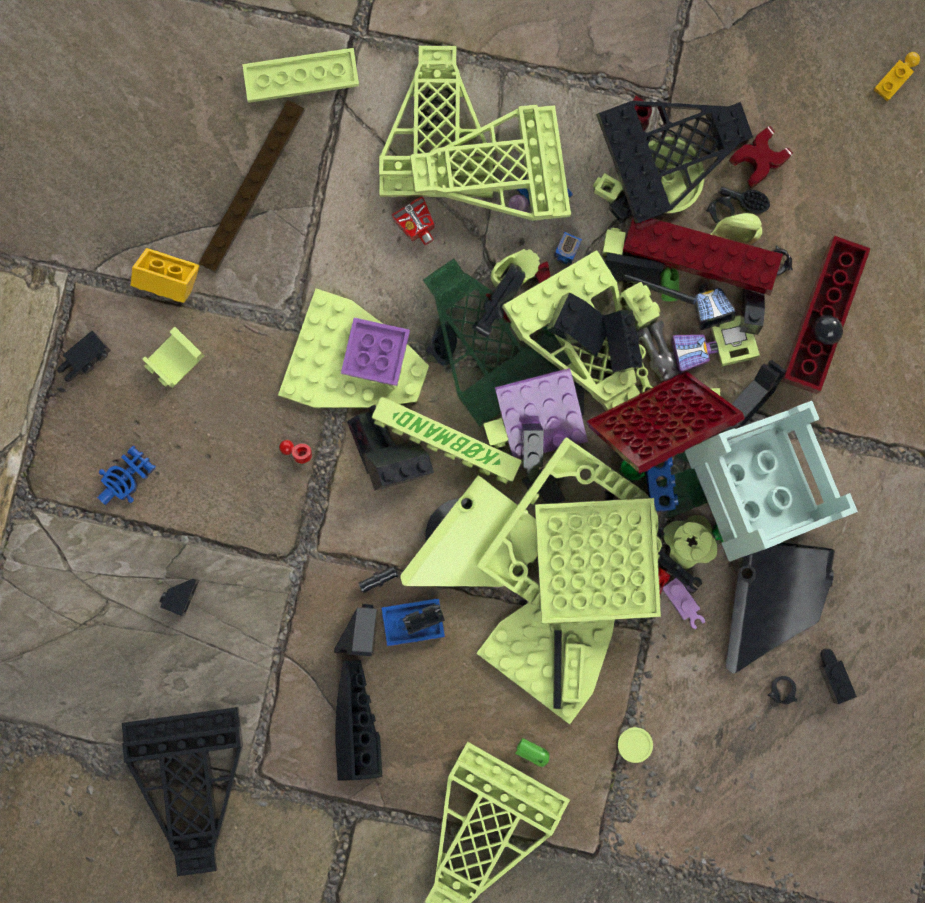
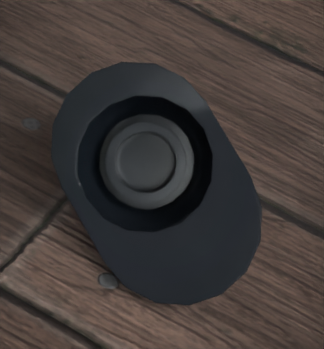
[425,324,457,366]

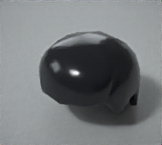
[812,315,843,345]

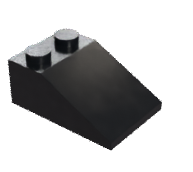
[546,292,606,357]

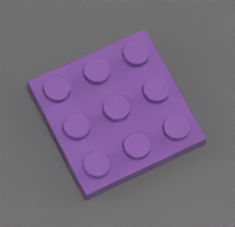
[341,318,410,386]

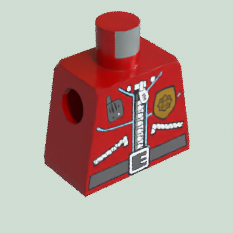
[392,196,435,246]

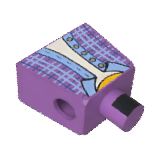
[671,335,718,374]

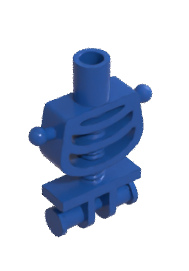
[97,446,156,505]

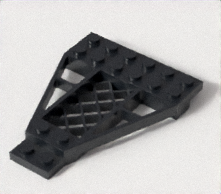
[596,101,753,224]
[122,707,243,877]

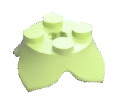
[663,515,717,569]

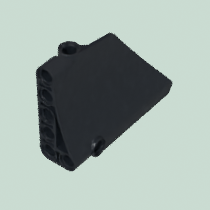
[726,542,835,674]

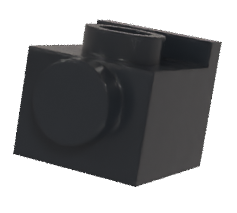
[609,194,632,224]

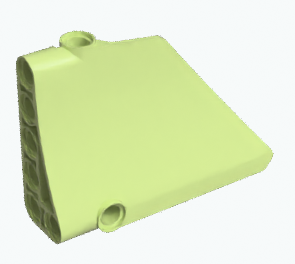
[401,475,538,587]

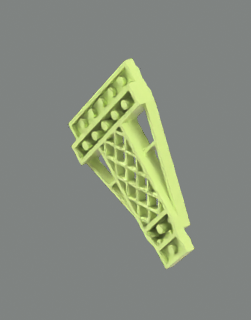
[379,46,493,198]
[410,105,571,221]
[502,250,640,411]
[425,741,570,903]

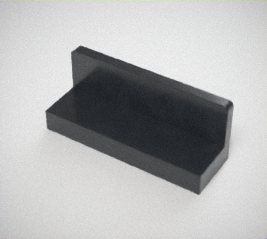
[605,253,664,284]
[347,412,388,474]

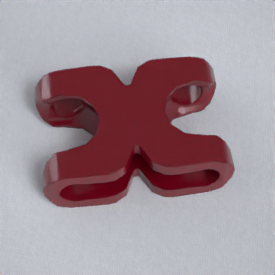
[729,126,793,187]

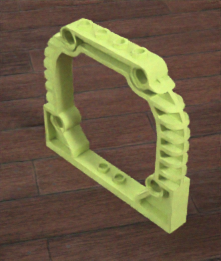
[476,437,662,624]

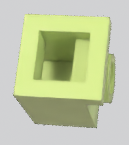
[593,173,623,204]

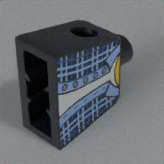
[695,283,736,331]

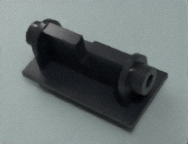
[402,604,445,635]

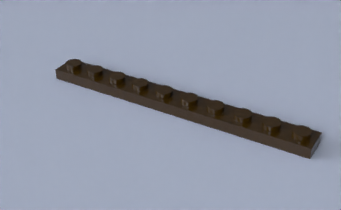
[199,100,305,273]

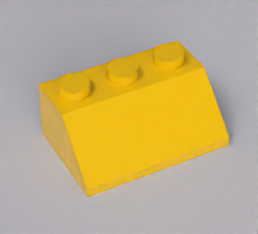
[130,248,200,303]

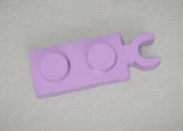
[663,578,705,629]

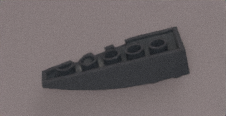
[335,660,383,781]

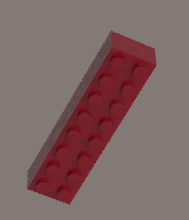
[623,218,783,296]
[781,235,871,394]

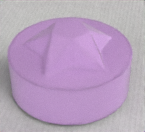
[509,195,529,212]

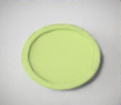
[618,727,653,763]

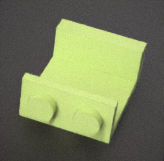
[143,327,205,388]

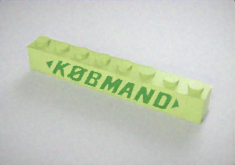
[372,396,522,484]

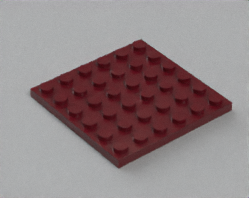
[587,371,745,473]

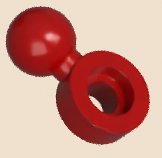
[279,440,312,464]

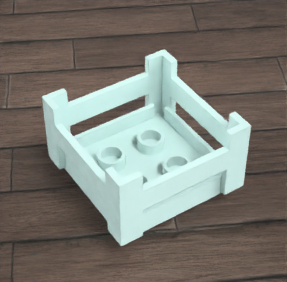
[685,401,858,561]

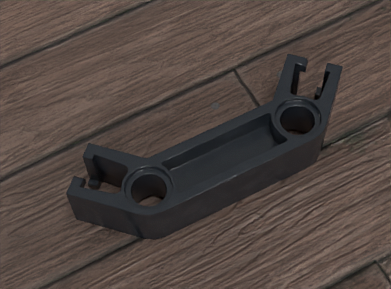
[709,360,786,440]

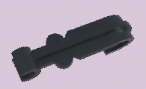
[472,263,525,338]
[657,528,703,593]

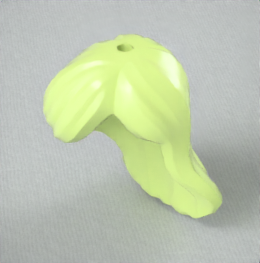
[711,213,762,245]

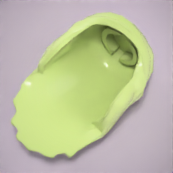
[490,249,540,288]

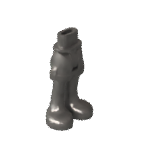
[637,320,679,382]

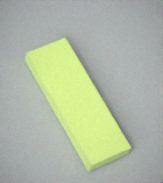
[562,643,585,703]

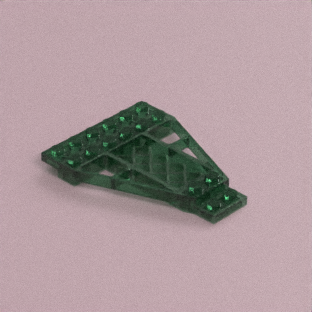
[422,258,571,427]

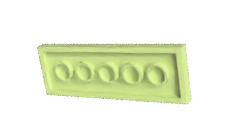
[242,48,359,103]

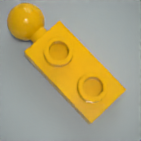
[873,52,920,102]

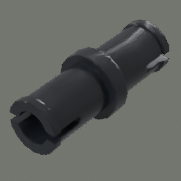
[358,566,398,593]

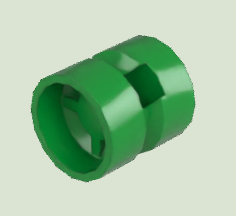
[619,460,646,482]

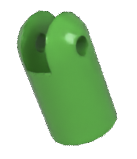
[661,267,679,301]
[515,738,550,767]

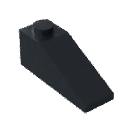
[739,289,765,335]

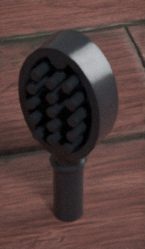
[719,186,770,215]

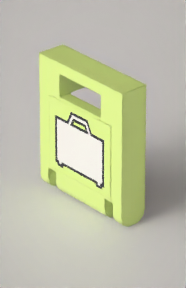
[711,315,760,367]

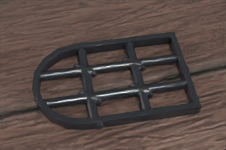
[413,88,456,131]

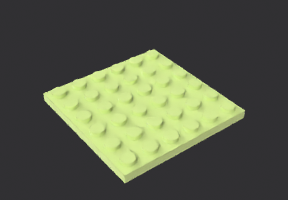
[535,498,661,623]

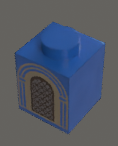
[554,232,582,264]

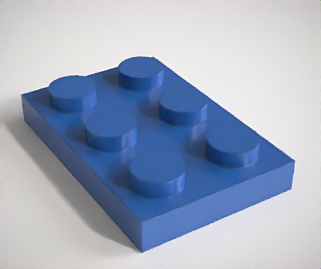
[382,599,445,646]

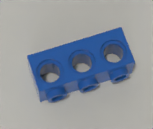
[645,457,678,512]

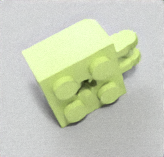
[619,282,660,331]

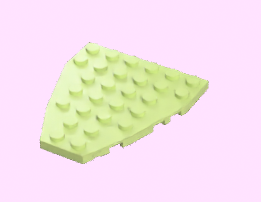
[278,289,429,408]
[477,602,615,724]

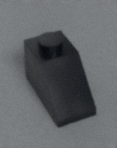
[159,579,200,616]

